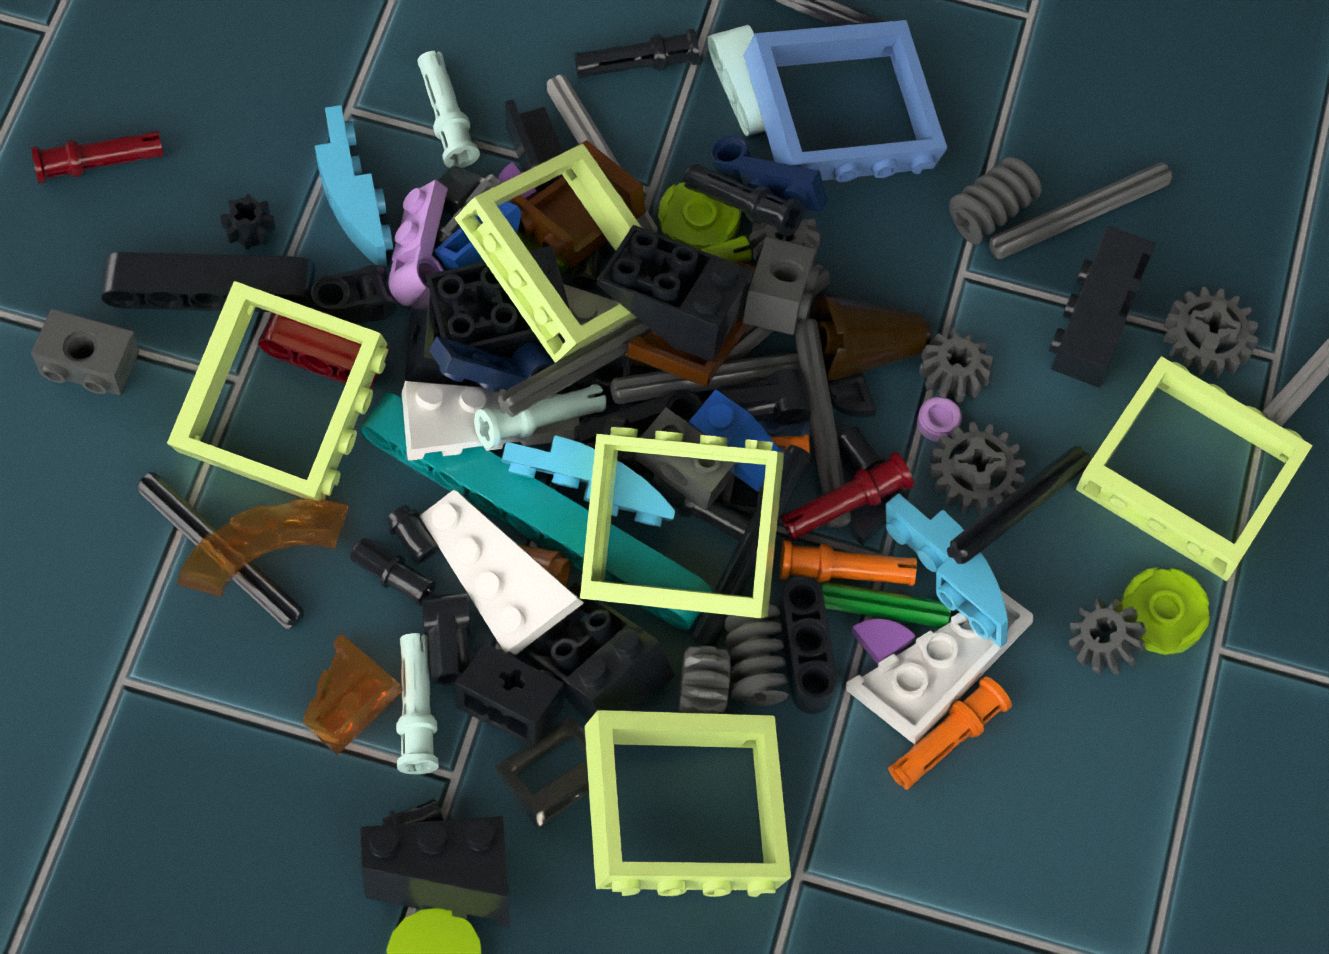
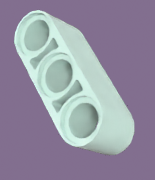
[708,25,766,137]

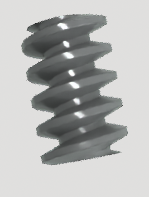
[949,157,1042,245]
[725,605,789,707]

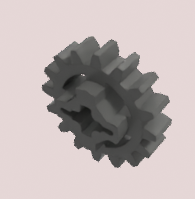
[1163,287,1258,378]
[928,422,1026,517]

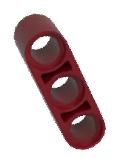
[258,313,390,389]

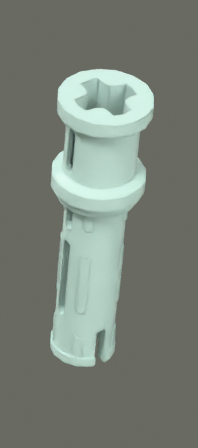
[417,51,480,168]
[474,384,606,449]
[396,633,439,774]

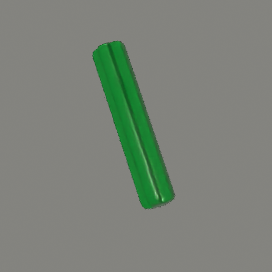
[821,582,951,628]

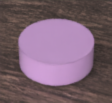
[917,397,962,442]

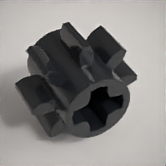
[220,194,276,250]

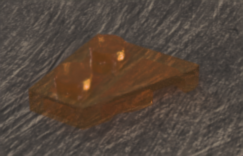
[302,634,403,755]

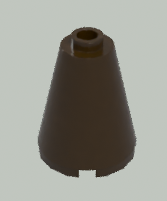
[808,295,931,381]

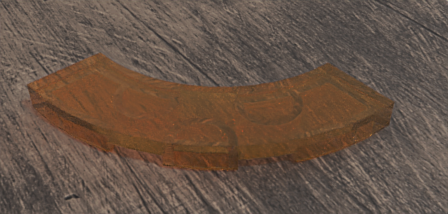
[177,499,349,597]

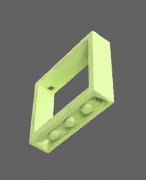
[455,143,642,363]
[167,281,389,505]
[1076,356,1313,581]
[580,427,784,618]
[585,710,791,897]

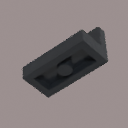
[505,99,563,193]

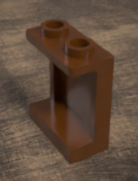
[511,140,646,269]

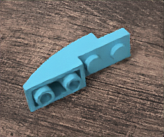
[315,105,393,267]
[501,435,675,527]
[886,493,1008,648]

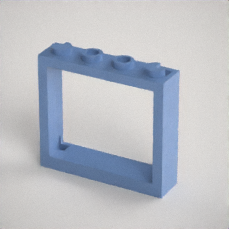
[743,20,947,182]

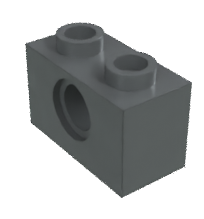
[743,237,820,335]
[31,309,139,396]
[635,407,737,511]

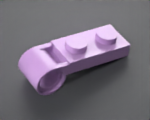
[388,179,448,306]

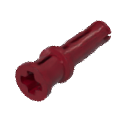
[31,130,163,184]
[780,452,914,541]

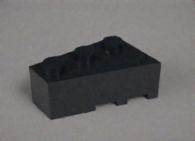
[1049,225,1156,387]
[360,816,510,928]

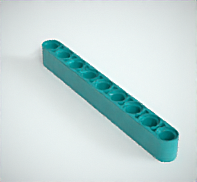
[359,393,713,631]

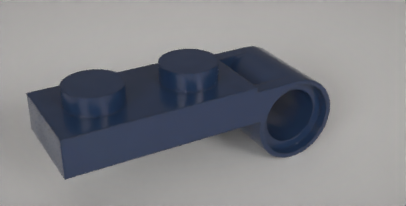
[710,136,828,212]
[429,336,555,392]

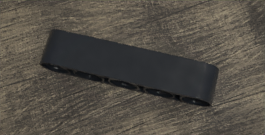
[101,252,315,312]

